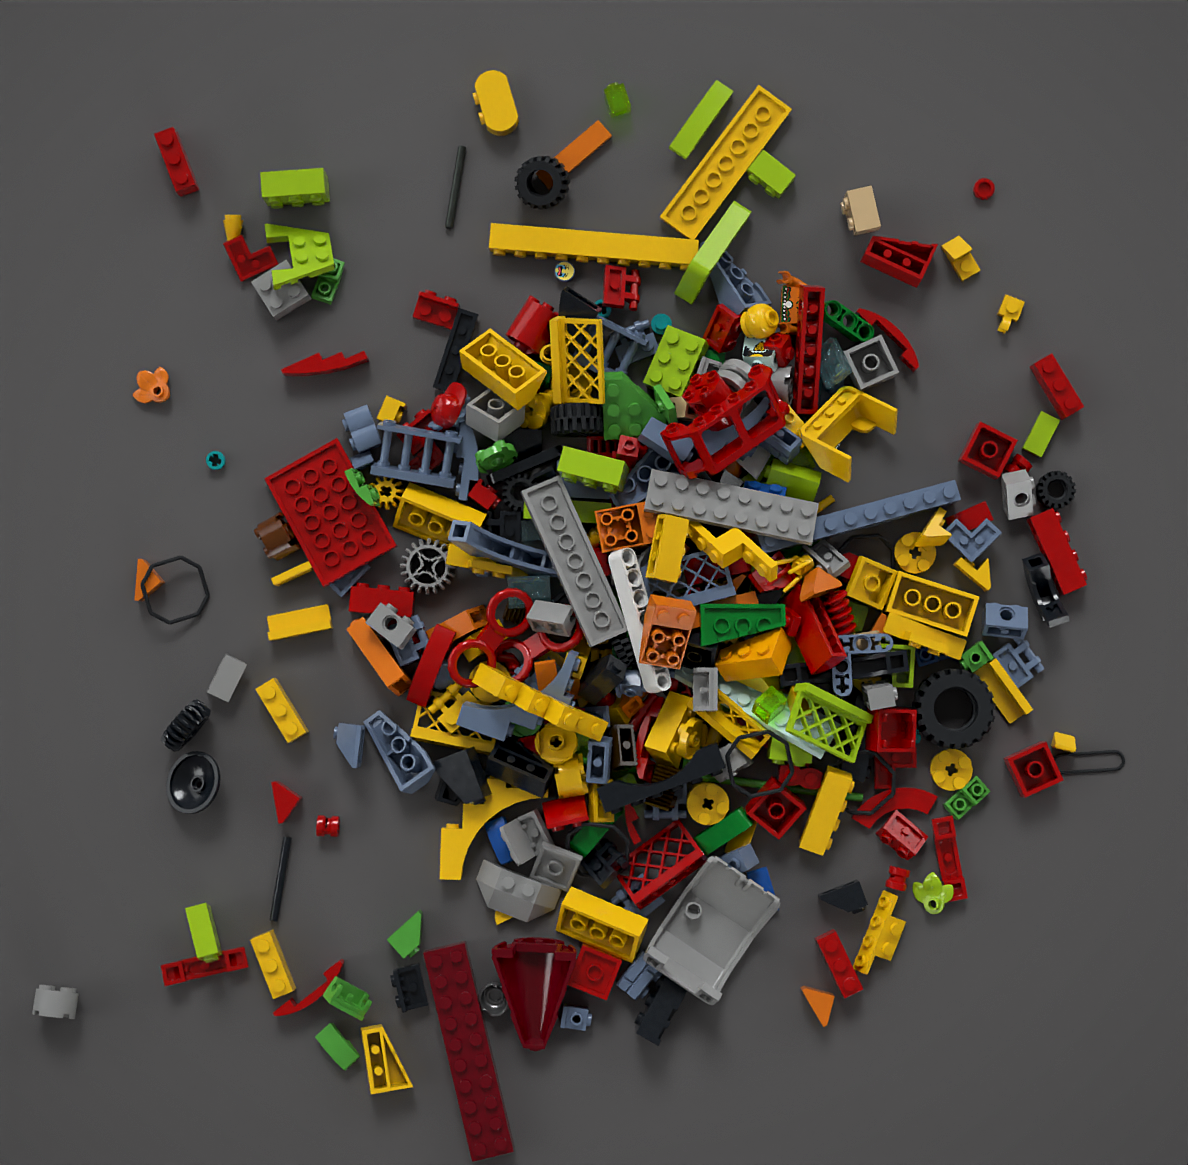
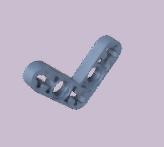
[832,633,893,698]

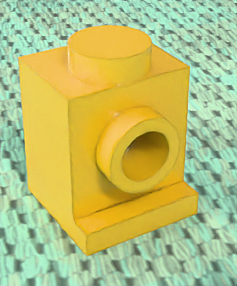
[377,395,407,424]

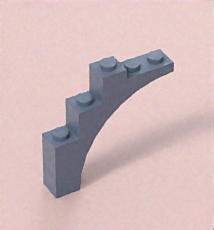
[637,397,770,464]
[448,520,558,578]
[456,650,581,741]

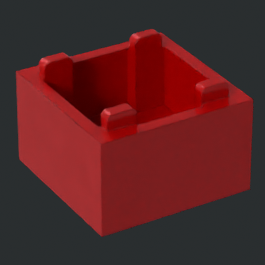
[865,707,917,752]
[567,942,622,1001]

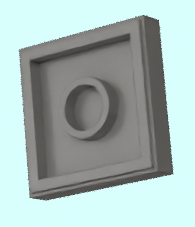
[529,841,583,892]

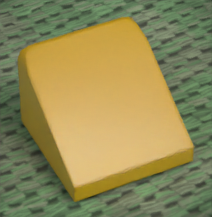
[1051,732,1076,753]

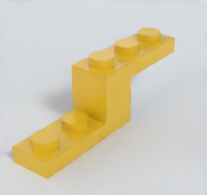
[686,521,778,582]

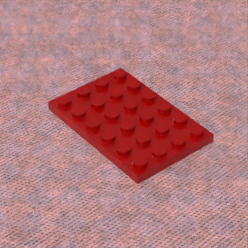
[264,438,398,588]

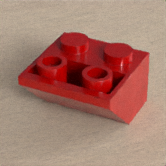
[542,795,589,832]

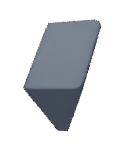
[351,450,375,471]

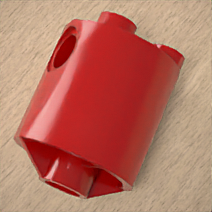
[505,295,558,357]
[682,370,743,431]

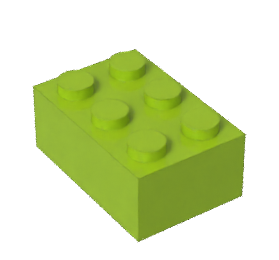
[260,168,330,209]
[643,325,709,397]
[557,446,629,494]

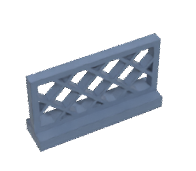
[640,551,737,606]

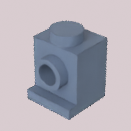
[615,669,646,698]
[560,1004,592,1031]

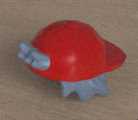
[428,382,471,431]

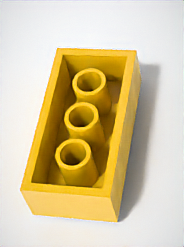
[883,571,979,637]

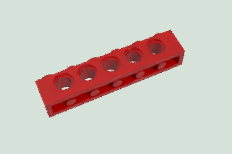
[792,285,825,414]

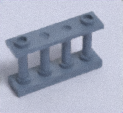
[570,315,649,379]
[370,419,463,488]

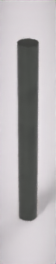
[445,146,466,229]

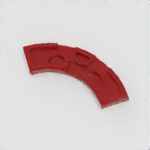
[851,787,938,829]

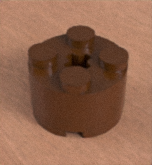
[254,512,301,561]

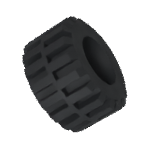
[514,156,570,210]
[550,402,604,437]

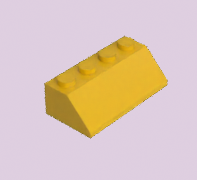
[459,328,547,411]
[392,482,487,549]
[556,886,649,964]

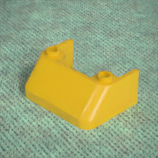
[801,386,898,483]

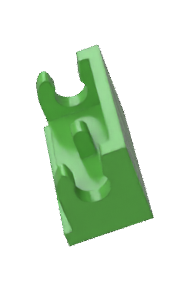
[323,976,372,1021]

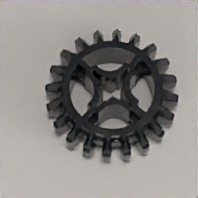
[161,699,211,752]

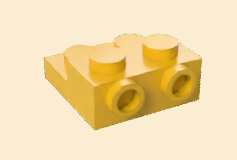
[845,555,898,610]

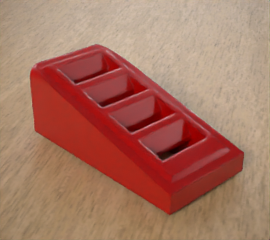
[587,436,619,458]

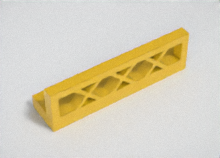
[686,689,771,760]

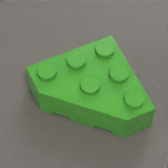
[603,371,667,440]

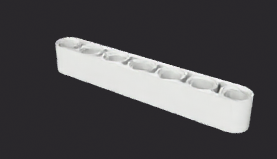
[608,548,671,693]

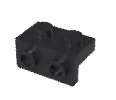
[390,963,429,1013]

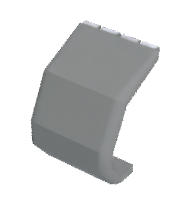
[643,856,780,1005]

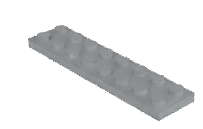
[644,469,819,545]
[520,475,628,648]

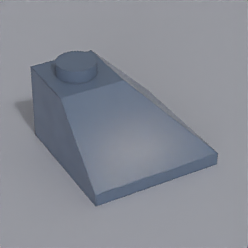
[333,722,366,768]

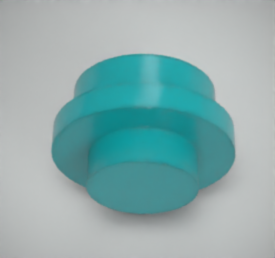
[651,314,672,335]

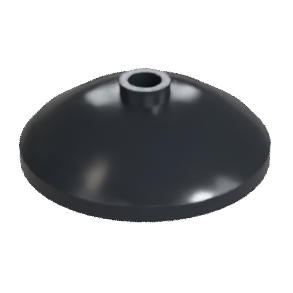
[166,751,221,814]

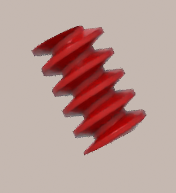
[822,590,857,636]

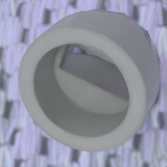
[685,902,702,920]

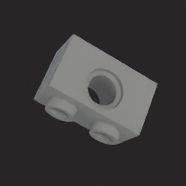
[1001,469,1036,520]
[365,602,417,650]

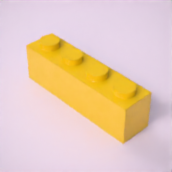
[799,765,855,856]

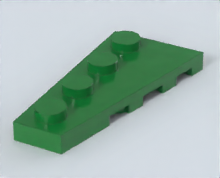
[699,604,786,647]

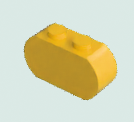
[472,70,519,136]

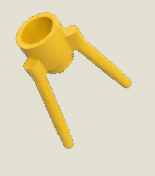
[775,555,814,593]

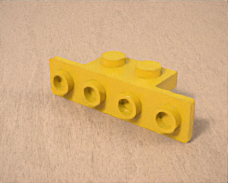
[446,544,528,579]
[883,612,967,660]
[853,890,906,975]

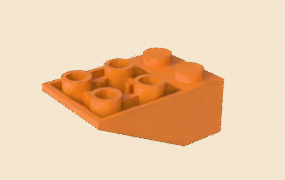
[594,501,658,553]
[639,594,697,670]

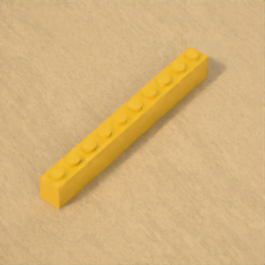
[489,223,699,271]

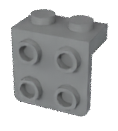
[500,809,555,866]

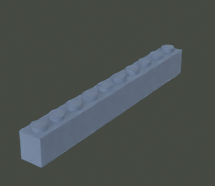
[752,480,961,555]

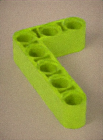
[674,201,752,305]

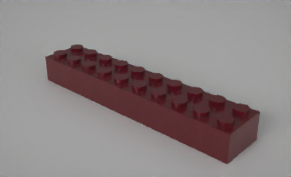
[423,940,515,1162]

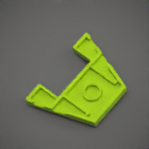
[264,224,334,290]

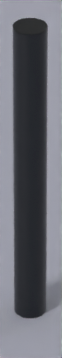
[270,837,292,921]

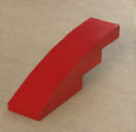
[281,351,369,376]

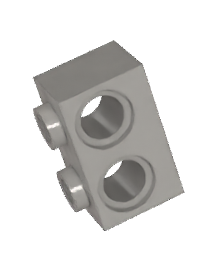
[861,679,898,711]

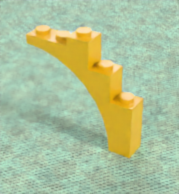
[472,663,609,742]
[439,776,549,880]

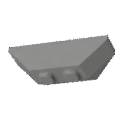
[476,859,562,922]

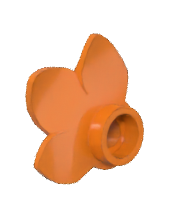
[133,367,170,404]

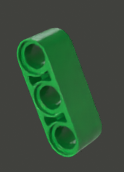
[823,300,874,342]
[693,806,754,856]
[570,811,623,859]

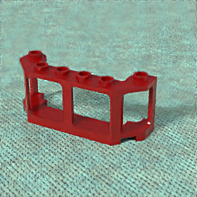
[660,364,790,479]

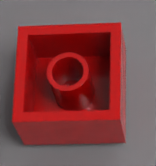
[958,421,1018,480]
[1003,741,1063,798]
[745,776,807,840]

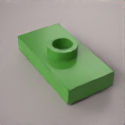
[653,384,678,424]

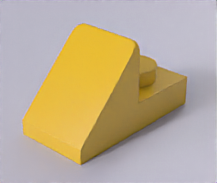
[941,236,981,282]
[914,507,952,547]
[953,557,991,591]

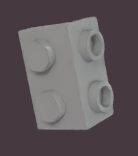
[801,539,851,578]

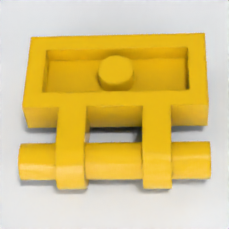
[427,683,482,735]

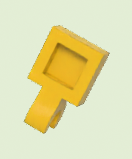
[997,294,1025,333]

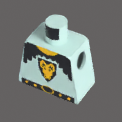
[742,336,778,373]

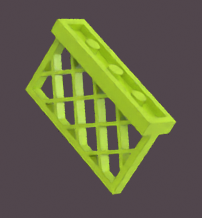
[785,683,874,763]

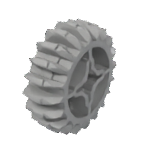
[400,538,457,595]

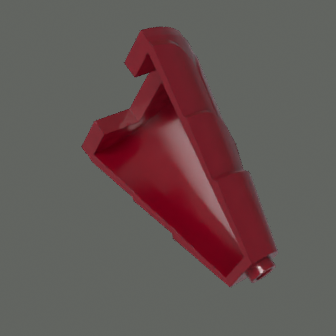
[492,937,577,1051]

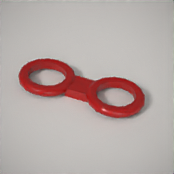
[447,588,533,688]
[486,604,584,683]

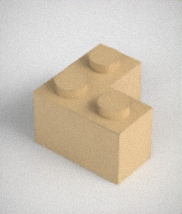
[840,186,881,236]

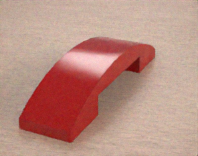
[855,308,919,372]
[406,624,456,708]
[635,697,666,783]
[931,815,968,902]
[160,946,249,986]
[273,958,345,1016]

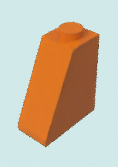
[426,604,488,642]

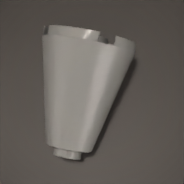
[755,365,794,406]

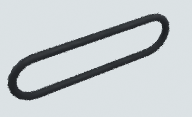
[1054,750,1125,774]

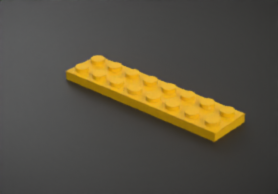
[660,85,792,240]

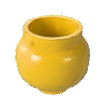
[740,303,779,339]

